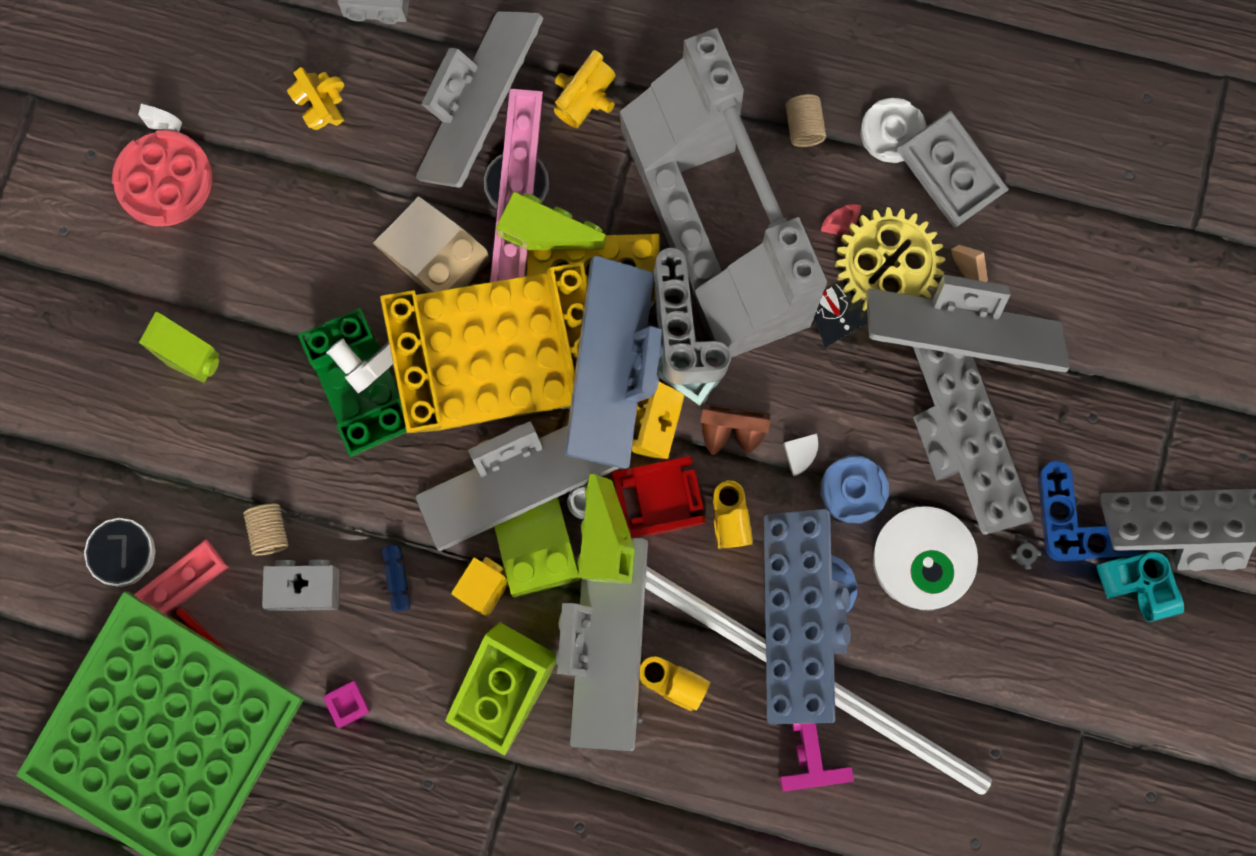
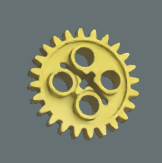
[835,207,945,311]

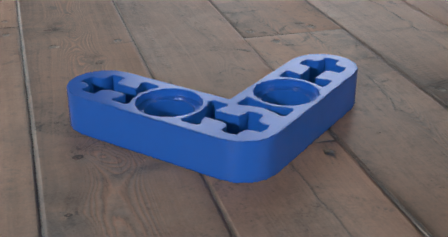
[1038,461,1145,561]

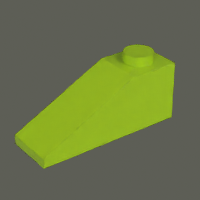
[139,312,220,383]

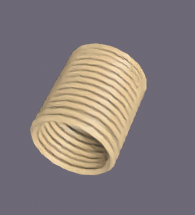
[785,94,826,147]
[243,503,289,556]

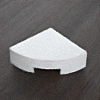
[138,104,182,132]
[783,434,818,477]

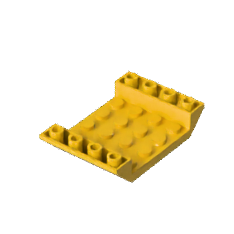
[380,262,587,433]

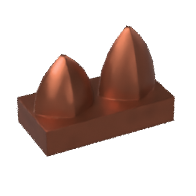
[701,403,770,455]

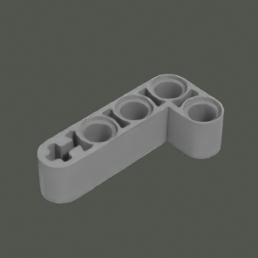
[653,248,731,384]

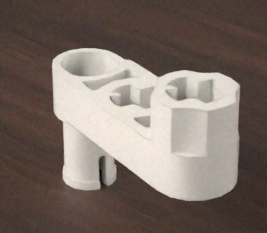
[326,338,393,393]

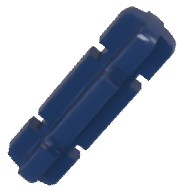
[382,544,411,612]

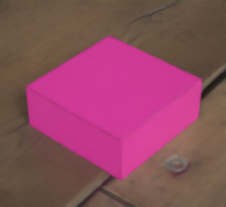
[323,681,371,728]

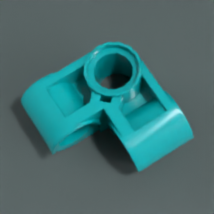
[1096,552,1184,622]

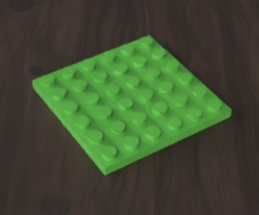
[16,592,304,856]

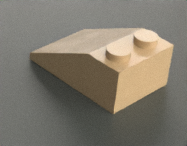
[373,196,490,293]

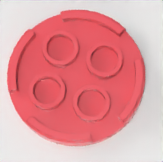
[112,130,212,227]

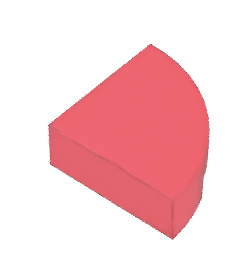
[821,204,862,237]

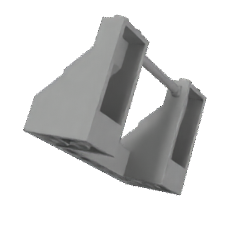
[620,28,827,362]

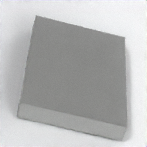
[896,110,1009,229]

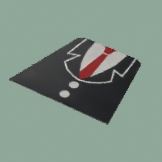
[814,284,868,348]

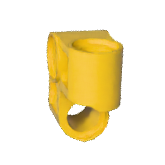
[713,480,753,549]
[639,656,711,712]

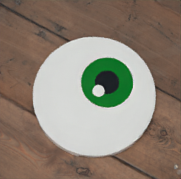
[873,506,978,610]

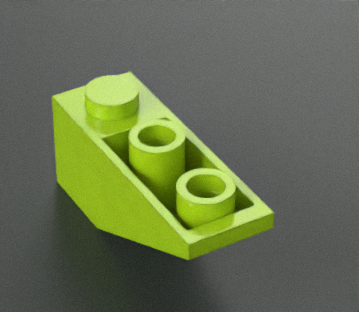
[496,192,606,251]
[577,474,635,584]

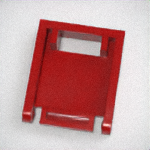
[612,456,706,538]

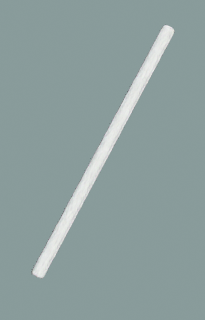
[645,566,992,794]

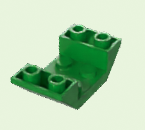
[298,308,407,457]

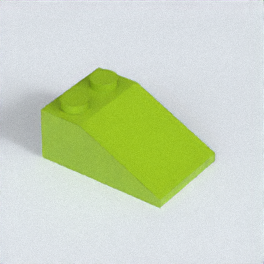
[494,497,580,598]
[445,622,556,756]

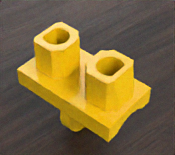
[287,67,345,130]

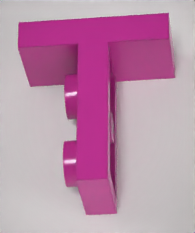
[778,723,854,792]

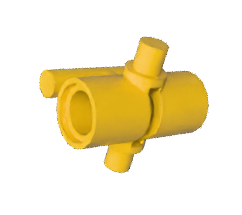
[554,50,616,128]

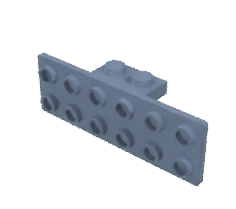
[564,256,663,469]
[764,509,851,724]

